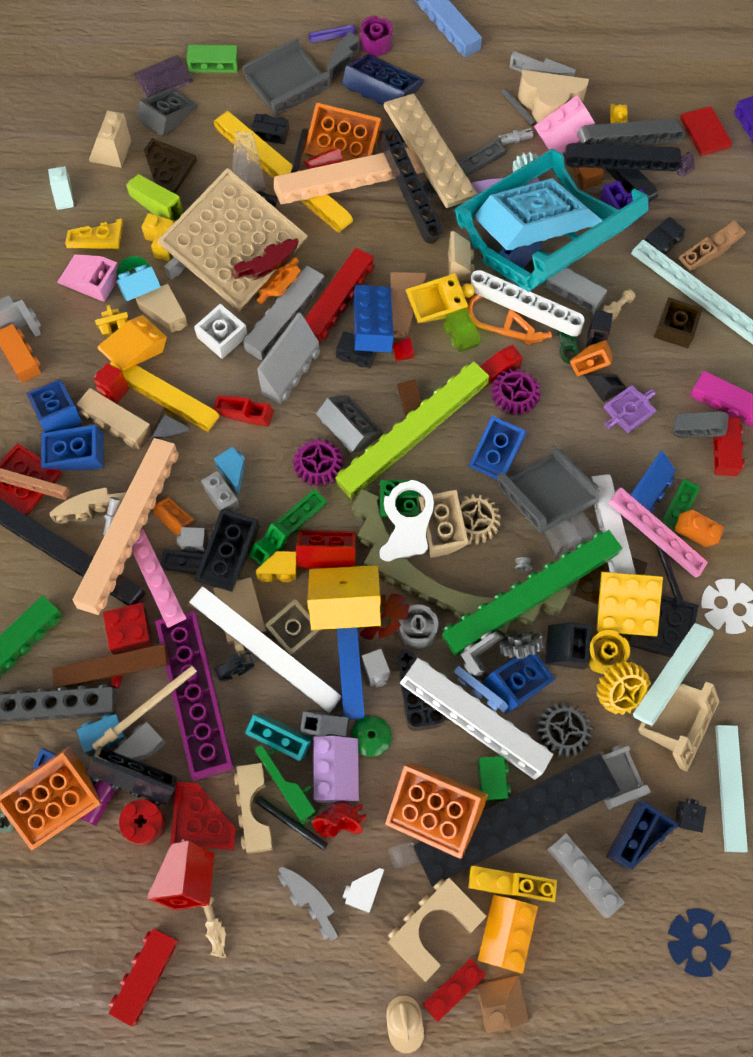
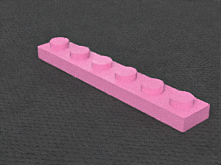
[608,487,708,578]
[132,529,186,628]

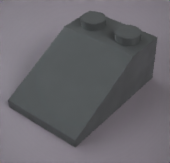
[137,88,197,136]

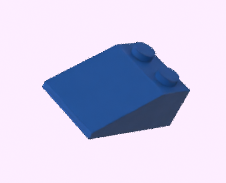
[26,379,82,433]
[468,416,528,480]
[41,425,104,471]
[482,652,555,715]

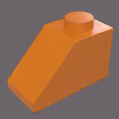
[570,340,613,377]

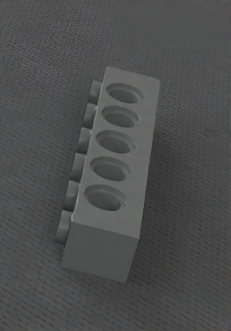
[0,685,116,723]

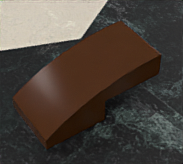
[397,380,422,417]

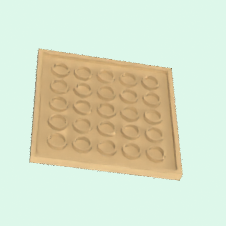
[158,168,308,312]

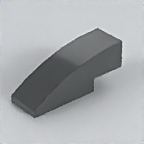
[327,32,360,81]

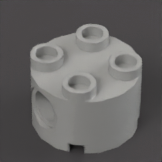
[398,604,439,649]

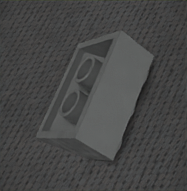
[316,395,383,453]

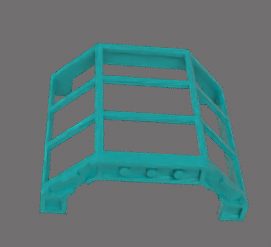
[455,149,649,292]

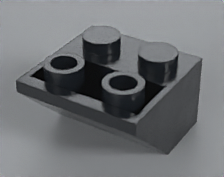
[545,622,592,670]

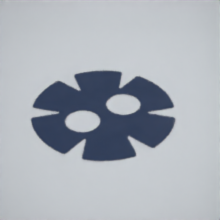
[668,909,731,977]

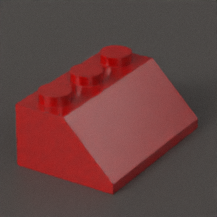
[296,530,356,569]

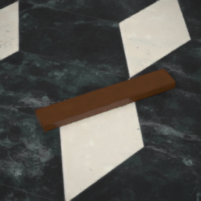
[52,644,169,689]

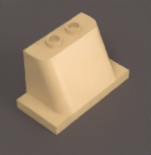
[638,682,720,772]

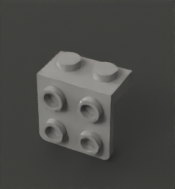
[0,299,41,337]
[461,631,503,677]

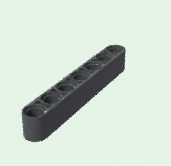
[577,119,685,146]

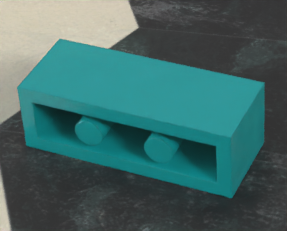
[245,712,314,761]

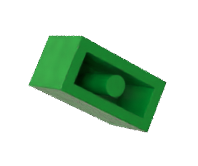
[477,756,511,802]

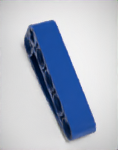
[337,627,364,719]

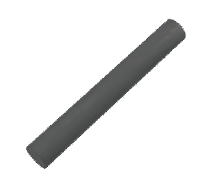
[502,89,537,127]

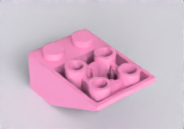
[57,255,118,302]

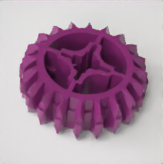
[491,368,541,416]
[293,437,343,488]

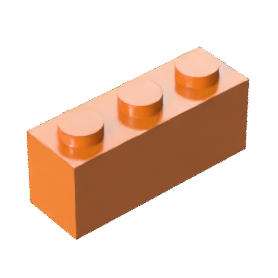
[0,324,41,383]

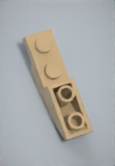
[50,488,126,524]

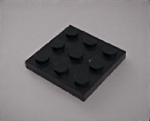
[628,595,699,658]

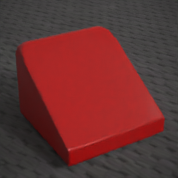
[392,337,414,361]

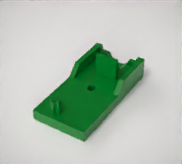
[254,745,317,825]

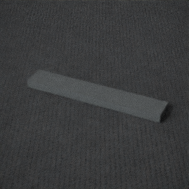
[421,139,507,199]

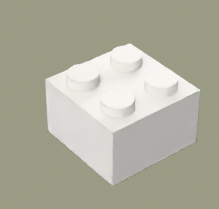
[194,304,247,359]

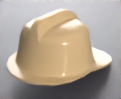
[386,995,424,1053]

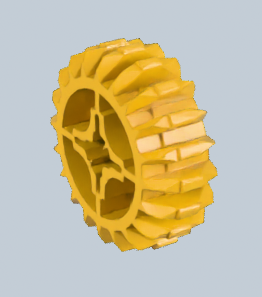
[596,661,651,715]

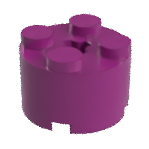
[360,16,393,57]

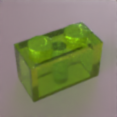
[443,308,480,353]

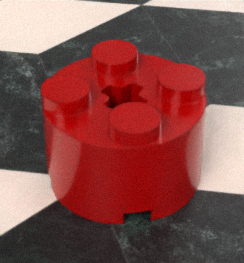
[119,800,166,846]

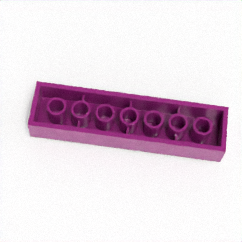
[155,611,235,781]

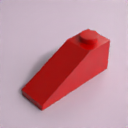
[479,344,523,388]

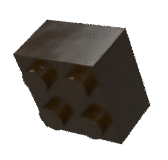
[654,297,703,348]

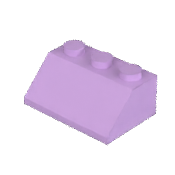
[314,736,359,803]

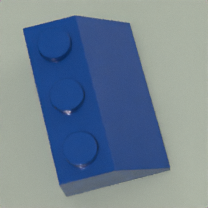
[631,451,676,513]

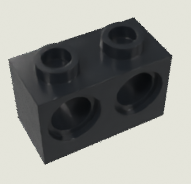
[585,310,613,347]

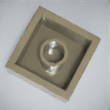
[265,599,322,657]

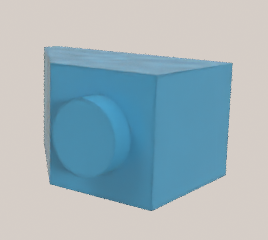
[214,447,245,494]

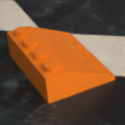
[304,103,383,161]
[0,746,101,851]
[385,762,488,859]

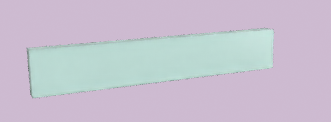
[633,623,714,726]
[715,725,748,853]

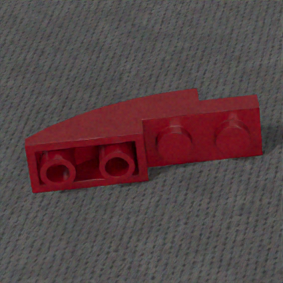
[232,239,299,280]

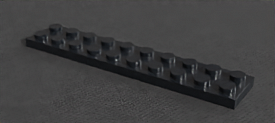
[413,753,620,886]

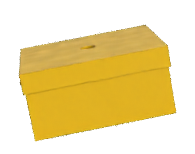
[307,565,381,630]

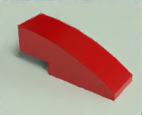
[213,395,274,427]

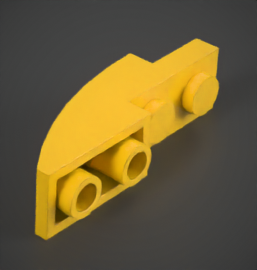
[468,866,557,902]

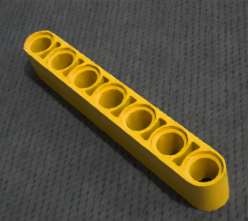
[110,362,220,432]

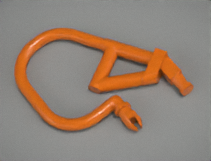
[467,294,552,345]

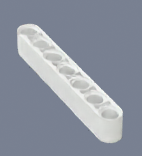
[471,270,585,336]
[589,474,636,574]

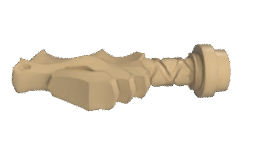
[593,289,636,321]
[202,895,227,958]

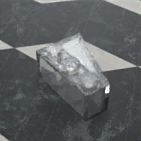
[232,131,267,191]

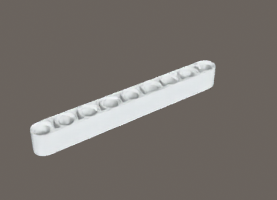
[189,587,342,713]

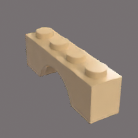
[234,763,273,854]

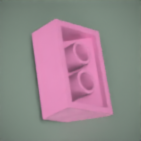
[534,96,595,154]

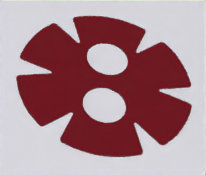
[357,593,409,640]

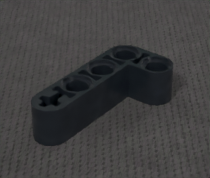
[397,650,446,731]

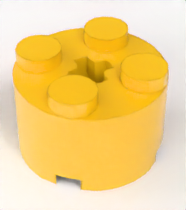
[588,630,630,674]

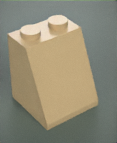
[89,110,132,168]

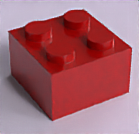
[103,603,153,655]

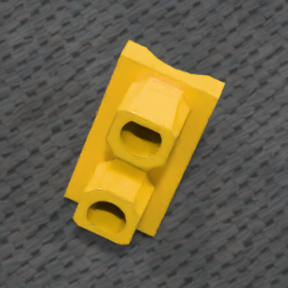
[610,104,628,123]
[95,305,130,337]

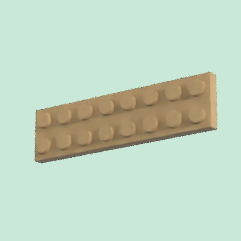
[384,94,477,208]

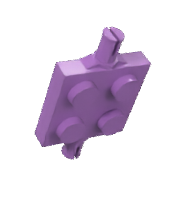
[604,385,657,434]

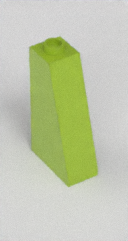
[126,174,183,221]

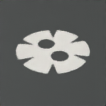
[701,579,753,634]

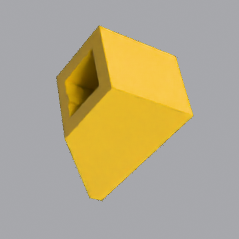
[256,551,297,582]

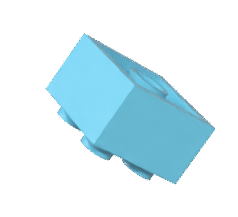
[116,265,161,301]

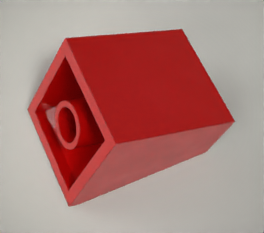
[147,839,215,910]

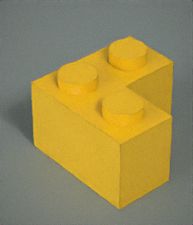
[142,213,176,262]

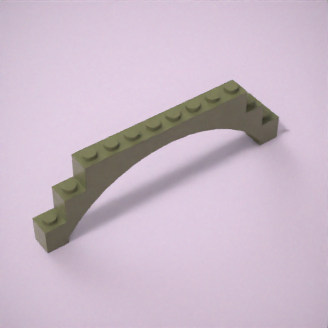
[351,489,571,638]

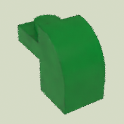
[249,521,290,566]

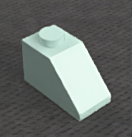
[48,166,74,210]

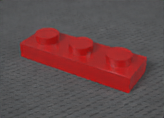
[422,958,486,1022]

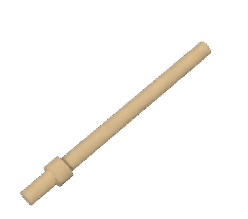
[92,666,197,750]

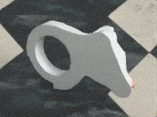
[380,480,434,562]

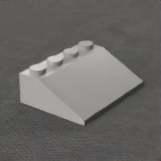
[257,312,320,405]

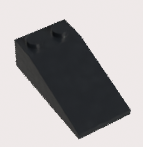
[195,509,260,592]

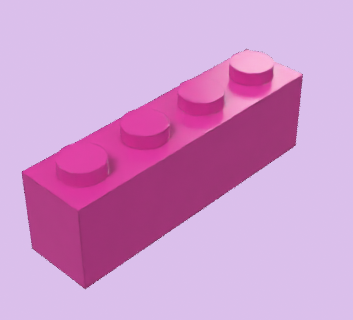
[689,371,753,426]

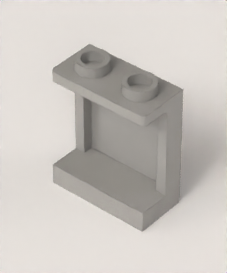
[593,744,651,810]

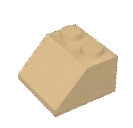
[448,231,474,282]

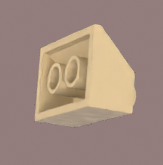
[419,490,468,558]

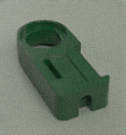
[557,330,579,364]

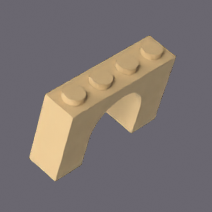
[388,878,486,982]

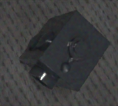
[675,798,706,833]

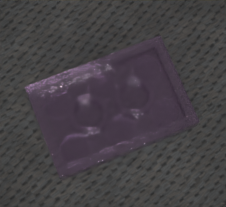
[134,55,193,98]

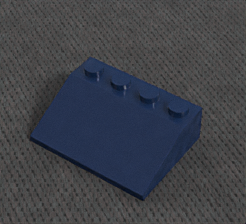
[342,54,424,105]

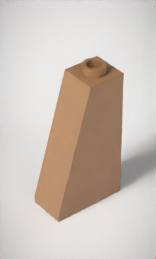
[390,272,426,339]

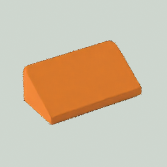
[153,497,195,535]

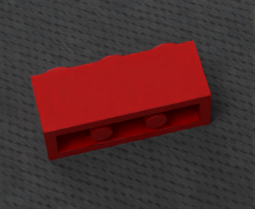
[713,417,745,476]

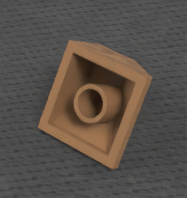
[476,976,529,1033]

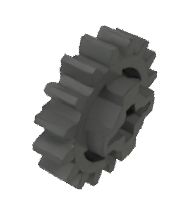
[500,630,544,659]

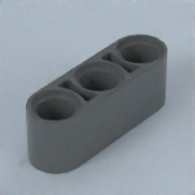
[673,411,729,438]

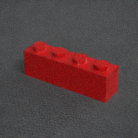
[108,928,179,1027]

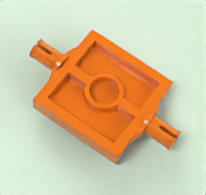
[257,257,301,304]

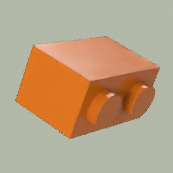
[674,510,724,547]

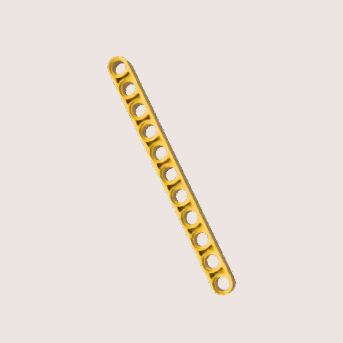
[213,111,353,233]

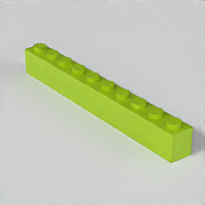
[336,362,489,500]

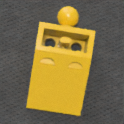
[405,273,475,324]

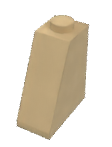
[135,283,188,333]

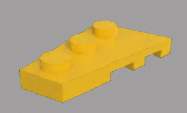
[65,218,123,249]

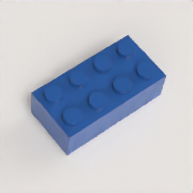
[353,285,394,352]

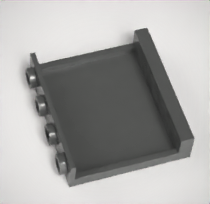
[243,37,330,116]
[497,445,600,534]

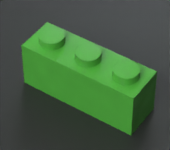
[187,45,238,73]

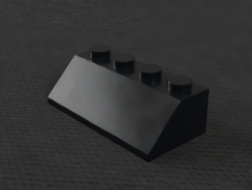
[86,746,177,805]

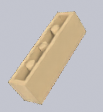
[76,388,152,449]

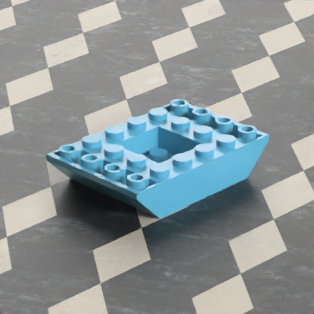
[475,178,602,250]

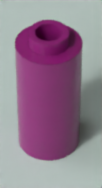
[80,781,116,826]

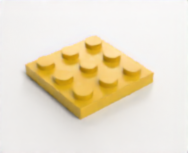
[596,571,663,636]

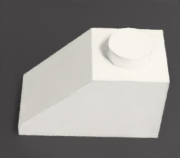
[343,868,384,913]

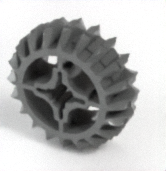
[537,702,593,758]

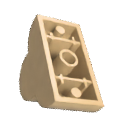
[518,70,589,125]

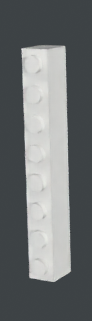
[400,658,553,780]

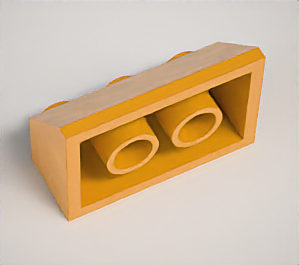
[477,895,538,974]

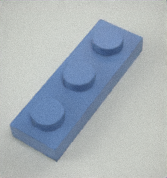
[454,666,509,713]

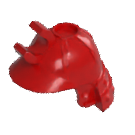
[312,801,367,839]

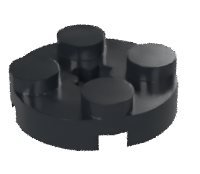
[214,652,256,682]

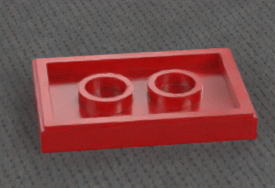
[680,106,732,156]

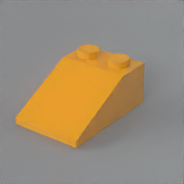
[98,315,167,371]

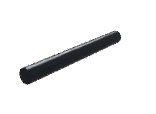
[291,128,308,173]
[655,544,684,605]
[255,796,328,851]

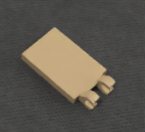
[213,577,267,655]

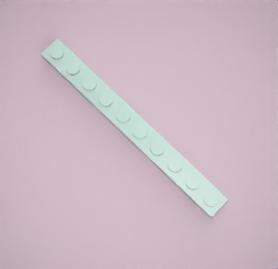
[631,239,753,344]

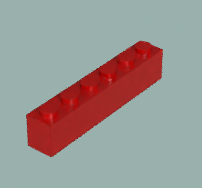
[305,247,375,344]

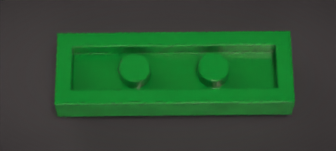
[661,479,701,535]
[277,489,328,539]

